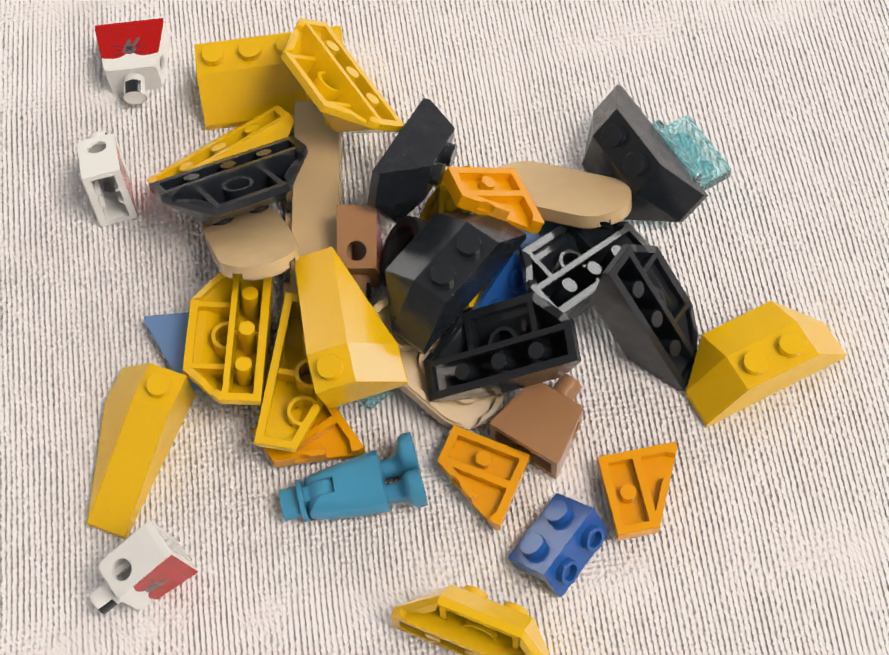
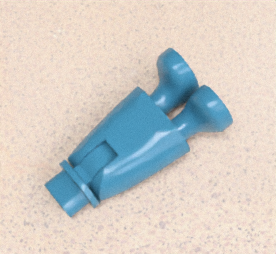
[278,432,428,522]

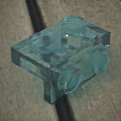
[652,115,732,191]

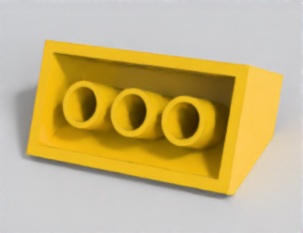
[194,26,344,130]

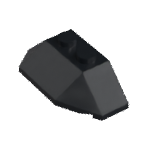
[582,85,708,222]
[367,98,458,223]
[149,135,308,225]
[385,213,527,355]
[518,221,651,319]
[591,244,698,391]
[423,292,582,402]

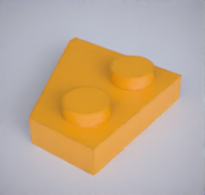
[442,167,545,234]
[252,404,365,467]
[437,425,530,531]
[597,441,678,541]

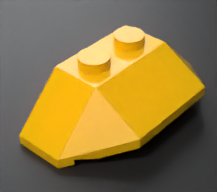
[281,18,404,133]
[146,105,294,183]
[183,272,273,405]
[685,301,846,428]
[391,585,550,655]

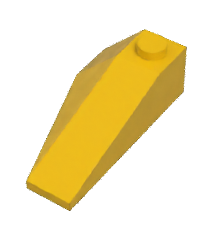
[294,246,409,409]
[254,292,325,453]
[87,363,196,539]

